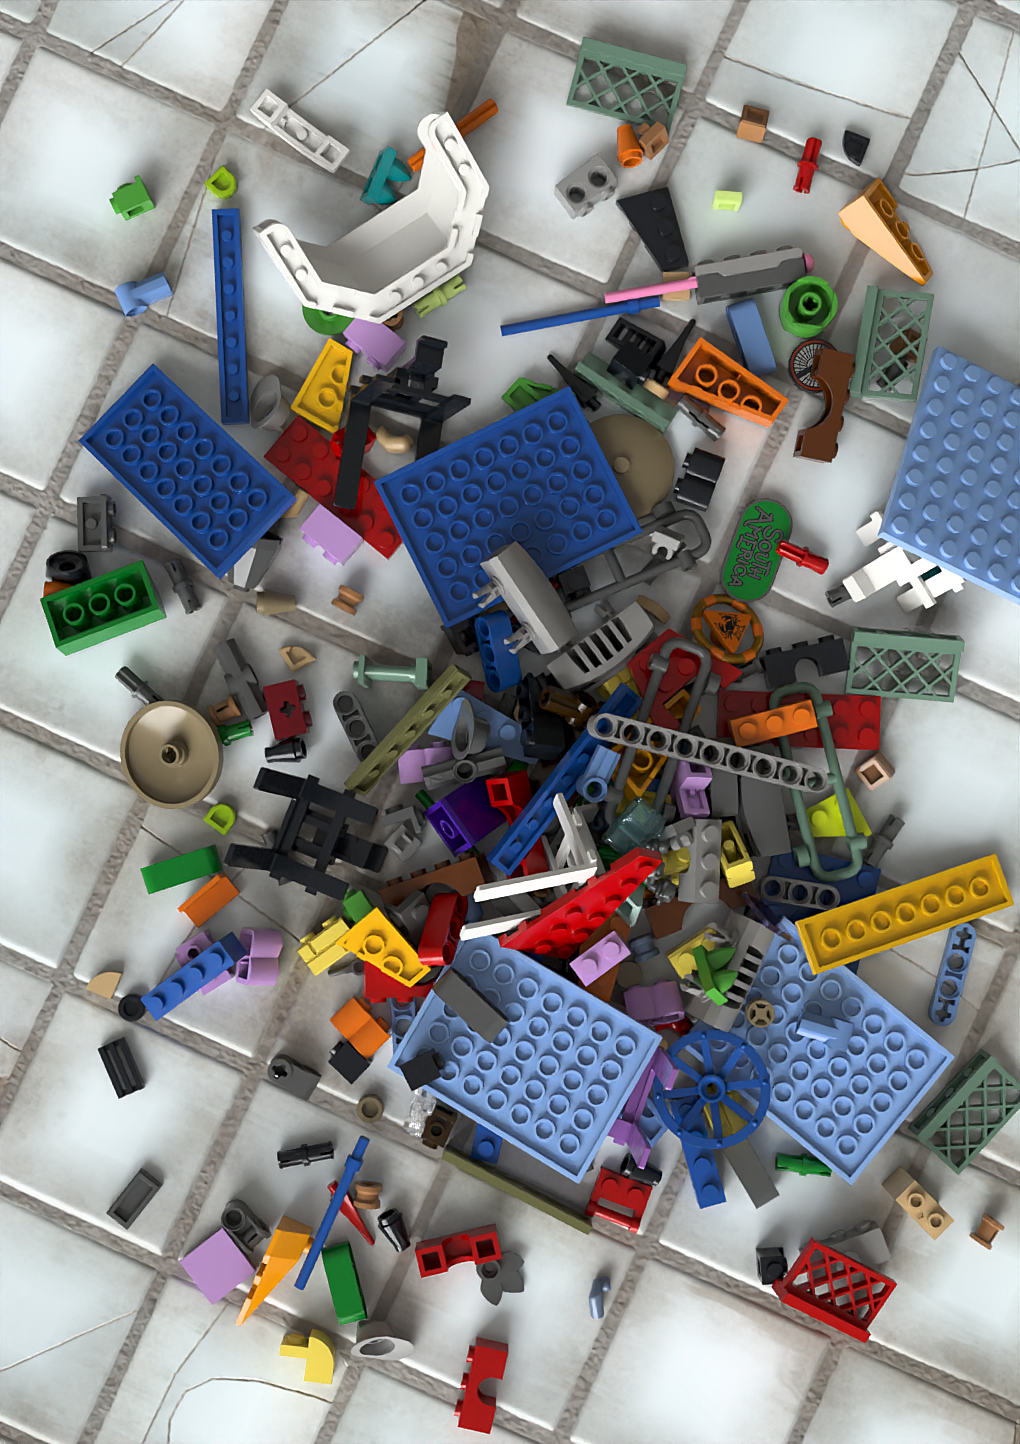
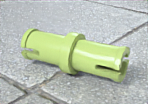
[412,274,466,318]

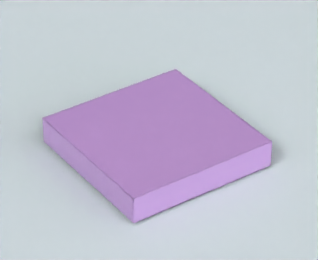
[179,1226,257,1305]

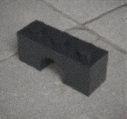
[759,635,850,689]

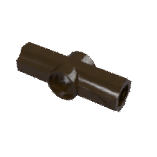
[538,685,603,728]

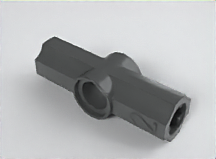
[212,638,269,721]
[421,745,507,791]

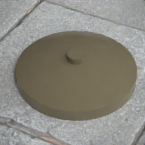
[589,414,674,520]
[120,700,224,809]

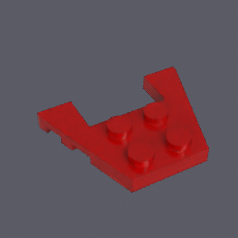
[627,628,743,731]

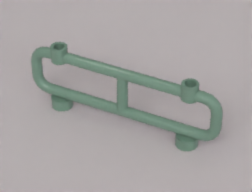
[769,682,867,882]

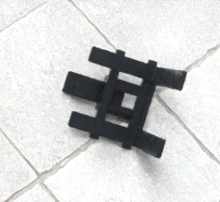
[333,335,471,510]
[223,767,388,901]

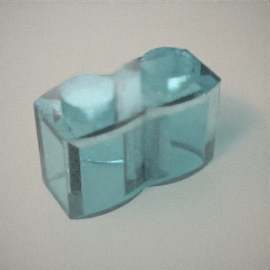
[602,796,667,857]

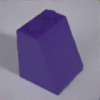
[423,776,507,857]

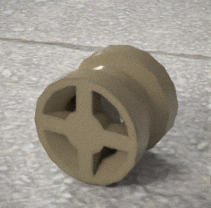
[744,997,775,1028]

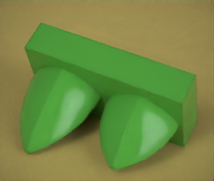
[692,944,738,1006]

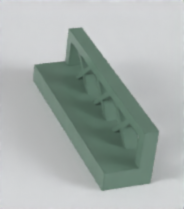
[574,352,679,434]

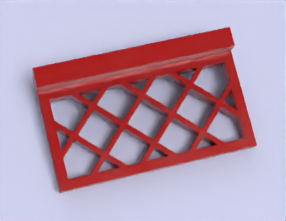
[771,1237,897,1343]

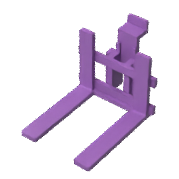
[607,1045,678,1169]

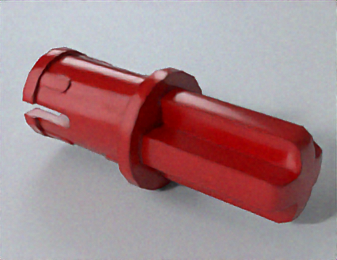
[793,137,822,194]
[776,540,829,575]

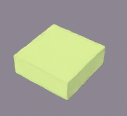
[712,190,743,211]

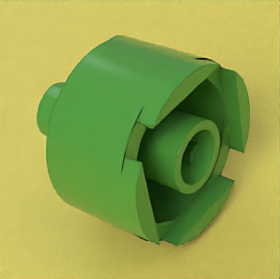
[778,276,838,338]

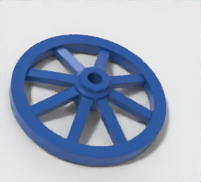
[653,1030,771,1149]

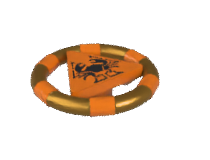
[690,594,764,664]

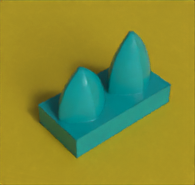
[359,147,412,205]

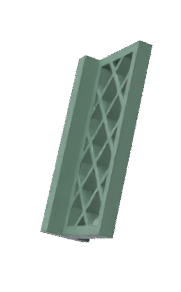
[566,37,688,133]
[850,285,934,402]
[844,626,965,703]
[908,1048,1020,1175]

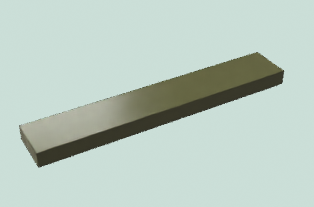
[344,663,472,797]
[442,1145,593,1235]

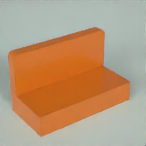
[177,872,241,928]

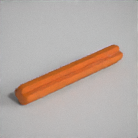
[407,99,498,172]

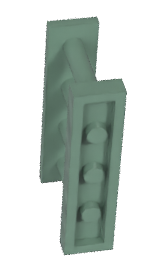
[353,655,432,692]

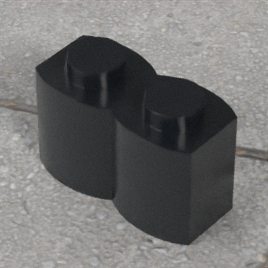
[673,447,726,512]

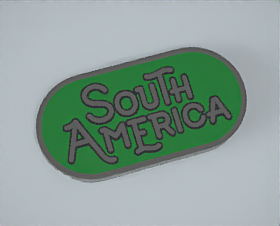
[719,498,793,604]

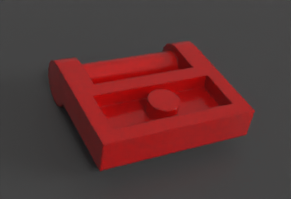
[585,1166,653,1233]

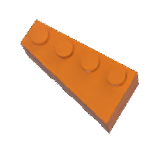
[666,337,789,428]

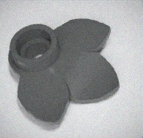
[476,1252,524,1306]

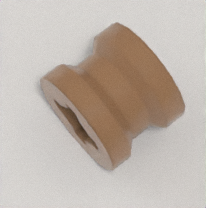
[331,585,364,616]
[353,1181,382,1210]

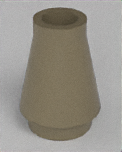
[256,589,295,616]

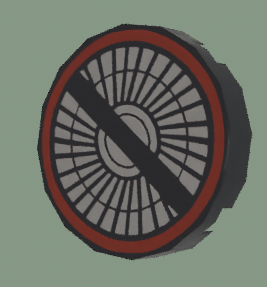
[788,339,838,394]

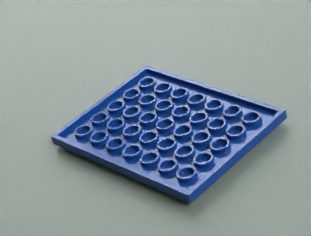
[374,386,643,629]

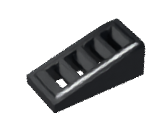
[605,317,667,370]

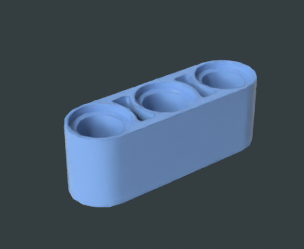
[726,298,776,377]

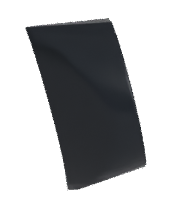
[45,550,92,583]

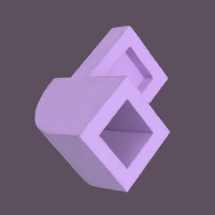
[670,754,713,819]

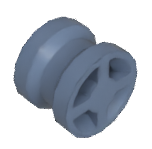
[627,932,660,963]

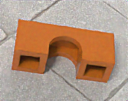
[727,699,818,747]

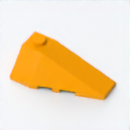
[838,177,933,286]
[236,1215,314,1326]

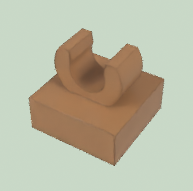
[636,121,669,161]

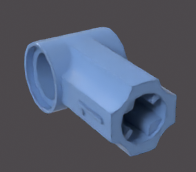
[114,272,173,317]
[576,744,621,802]
[795,1010,855,1051]

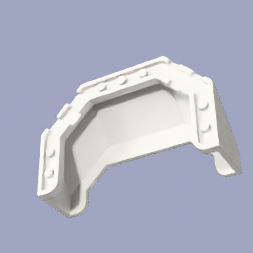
[252,111,490,324]

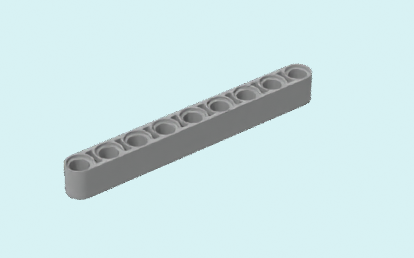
[587,713,829,793]

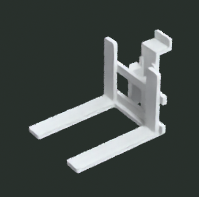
[842,510,967,613]
[460,793,606,940]

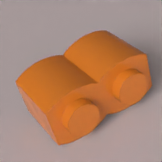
[329,995,392,1060]

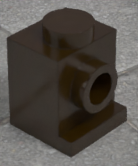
[419,1103,458,1149]

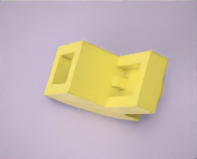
[279,1328,336,1384]

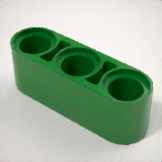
[140,845,223,895]
[321,1240,368,1326]

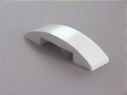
[250,89,351,173]

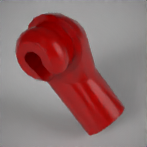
[654,1016,693,1036]

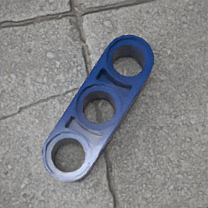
[474,610,522,693]

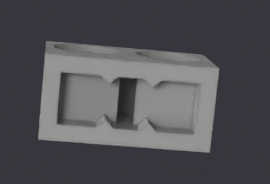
[554,154,618,220]

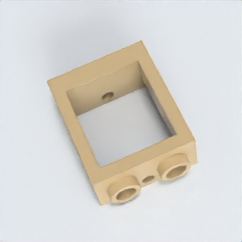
[881,1166,955,1240]

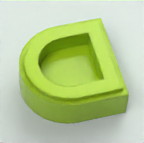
[204,165,238,200]
[203,803,237,836]

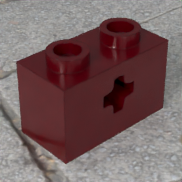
[263,679,313,741]

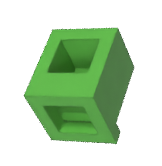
[109,175,155,221]
[342,888,374,923]

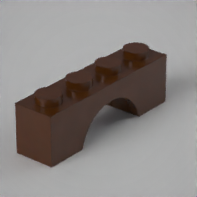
[793,348,856,463]
[379,851,495,907]
[643,875,758,940]

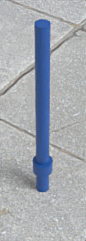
[500,296,660,336]
[294,1135,370,1290]

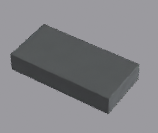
[106,1168,163,1230]

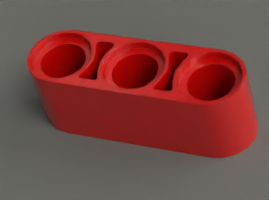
[418,892,468,966]

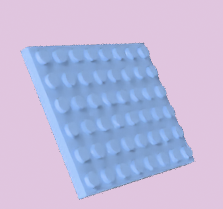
[877,346,1020,605]
[685,916,955,1185]
[387,922,663,1184]

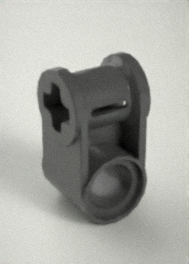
[267,1054,322,1101]
[221,1199,272,1254]

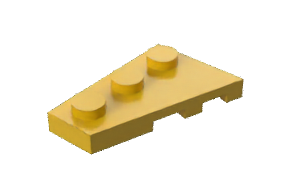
[290,338,353,434]
[334,906,431,987]

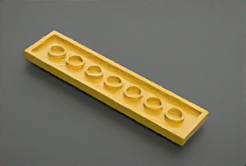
[795,853,1015,975]

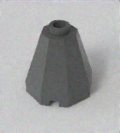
[227,531,284,592]

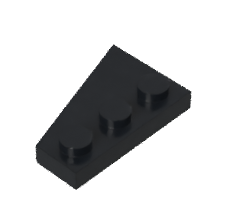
[616,187,689,273]

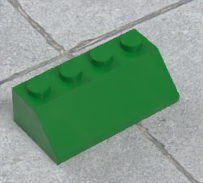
[40,560,167,656]

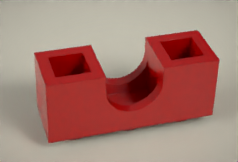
[415,1223,502,1278]
[454,1337,508,1434]

